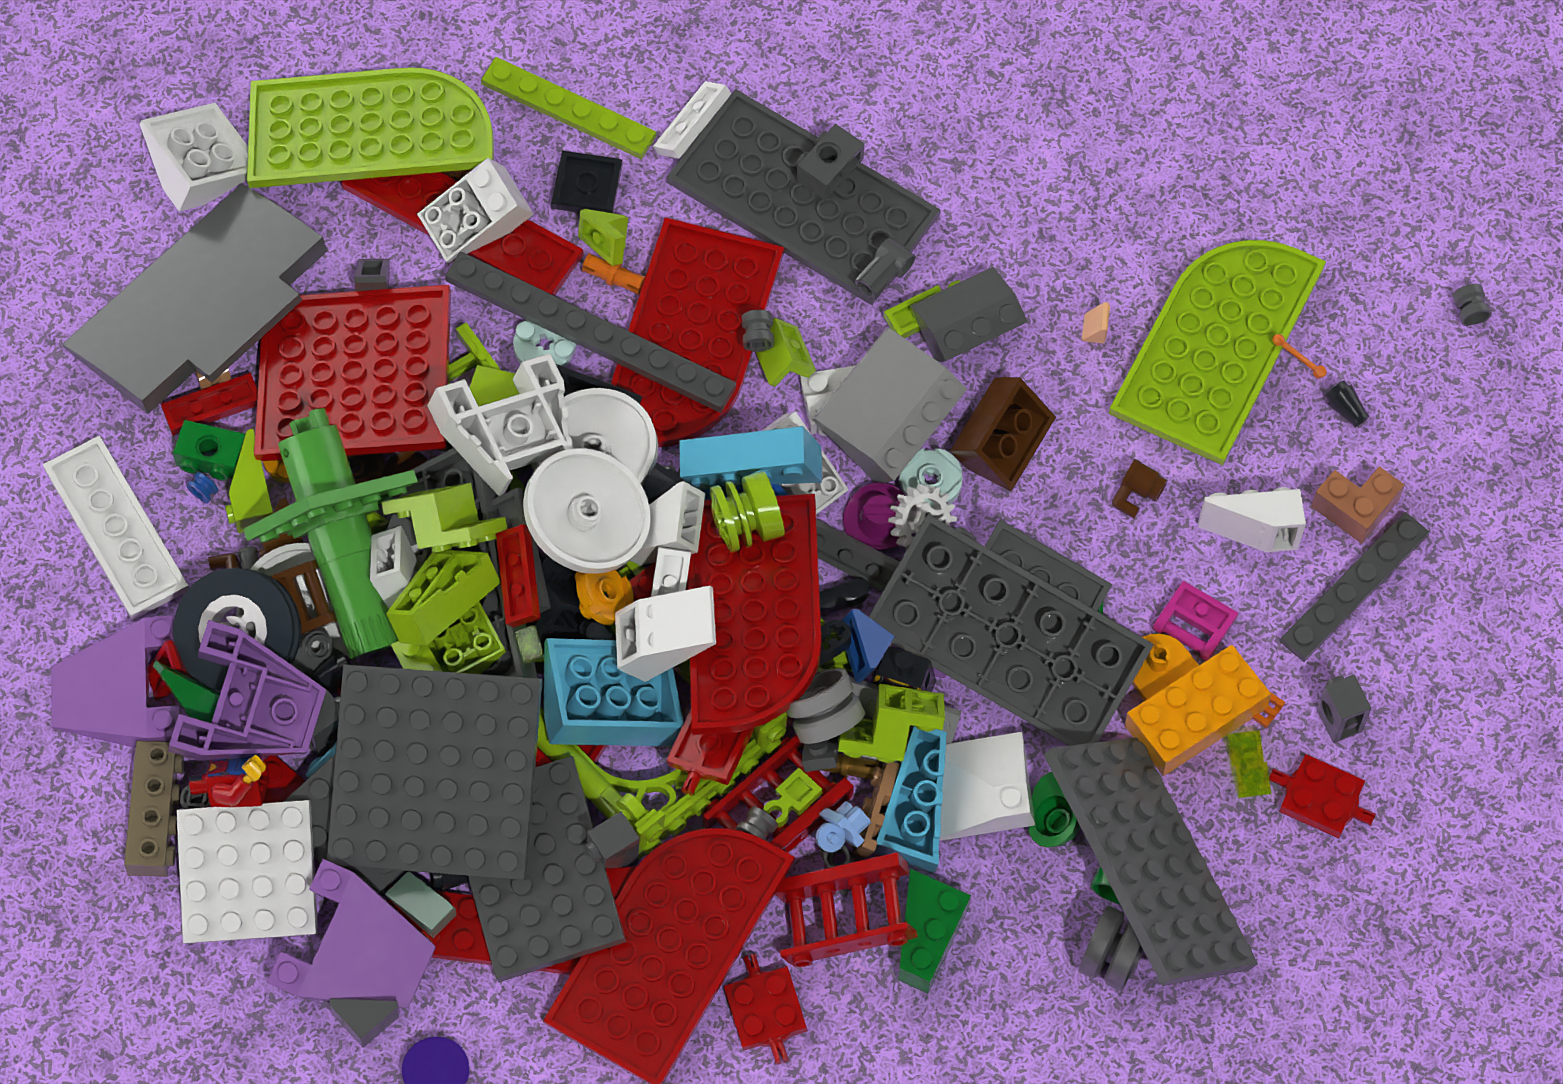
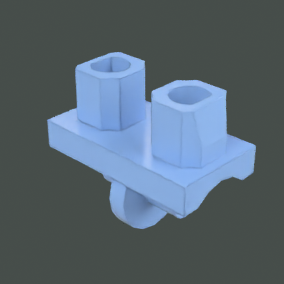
[816,801,872,852]

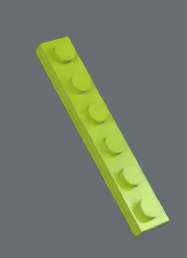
[481,57,656,160]

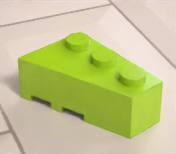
[386,550,501,645]

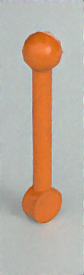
[1273,334,1327,379]

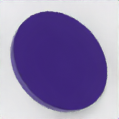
[402,1037,470,1084]

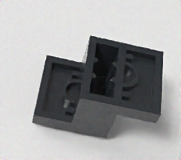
[528,555,595,656]

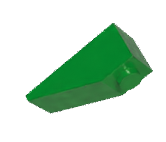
[153,660,221,723]

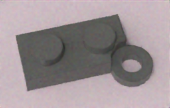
[802,736,839,772]

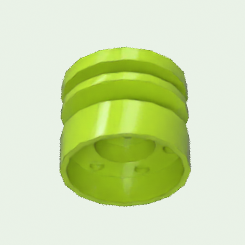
[710,471,785,553]

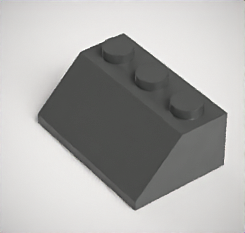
[910,267,1028,362]

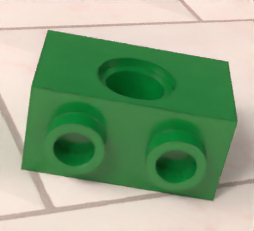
[173,420,246,481]

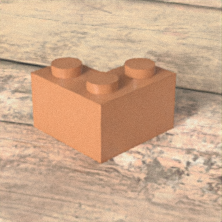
[1311,466,1405,544]

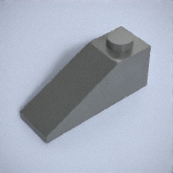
[585,811,640,868]

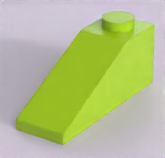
[225,429,273,533]

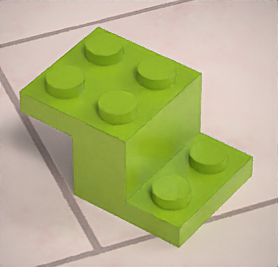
[381,483,508,553]
[838,684,945,763]

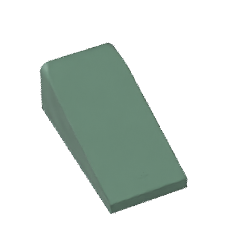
[385,871,456,938]

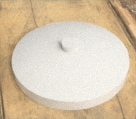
[531,388,658,487]
[523,448,651,574]

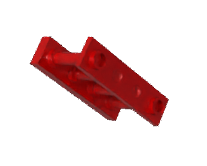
[703,735,854,853]
[775,852,918,967]

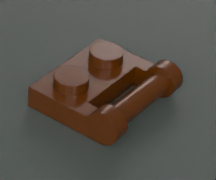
[271,560,337,635]

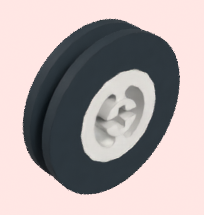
[173,568,301,692]

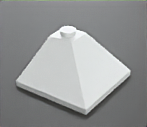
[140,103,248,212]
[939,732,1035,840]

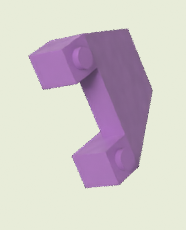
[51,615,182,748]
[168,620,326,761]
[266,859,436,1009]

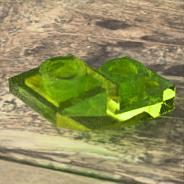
[1226,730,1271,799]

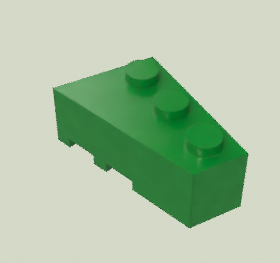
[898,868,971,994]

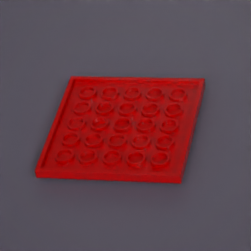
[254,285,451,461]

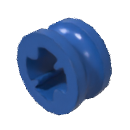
[186,472,219,504]

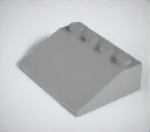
[812,328,967,483]

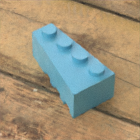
[680,426,822,489]
[873,726,947,873]

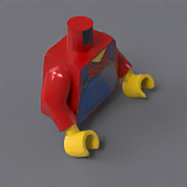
[189,755,270,807]

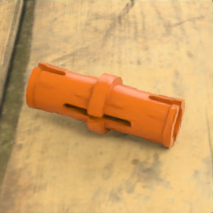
[582,253,646,295]

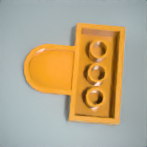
[1125,634,1271,776]

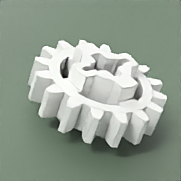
[888,484,957,551]

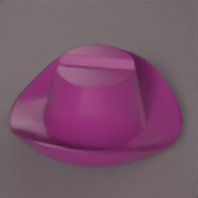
[843,482,913,550]

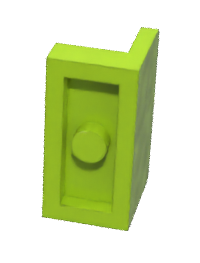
[756,318,816,387]

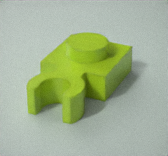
[763,768,822,828]

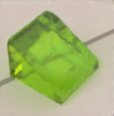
[515,625,545,663]

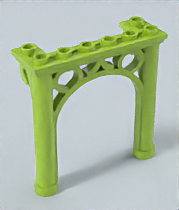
[537,658,788,861]

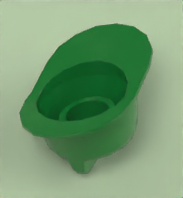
[1029,772,1080,848]

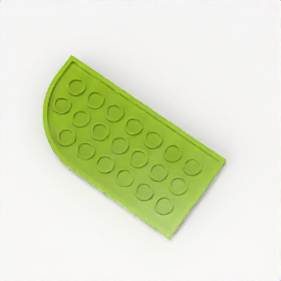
[247,67,494,188]
[1108,240,1326,466]

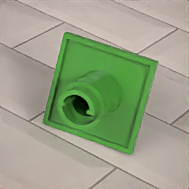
[243,408,418,660]

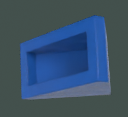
[841,609,895,682]

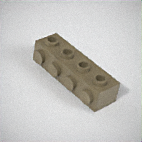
[124,741,184,877]

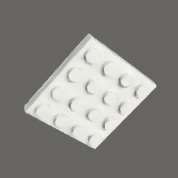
[176,800,318,944]

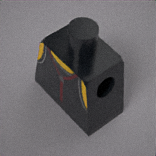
[870,647,936,692]

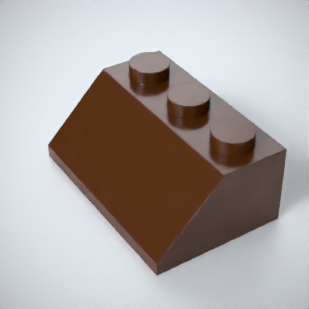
[950,377,1056,491]

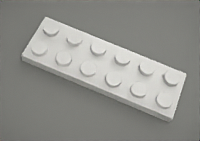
[43,435,189,621]

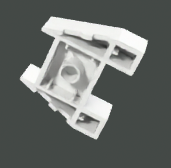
[427,353,573,496]

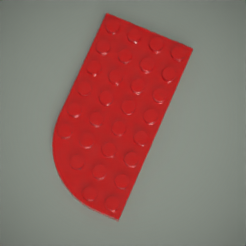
[611,217,784,447]
[688,494,822,735]
[543,828,795,1084]

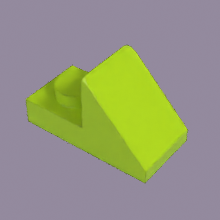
[578,209,628,266]

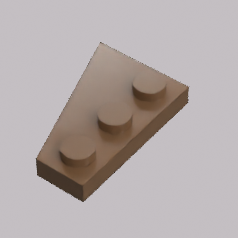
[849,762,900,860]

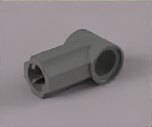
[855,237,916,299]

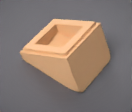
[1082,302,1110,344]

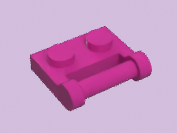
[1153,581,1238,661]

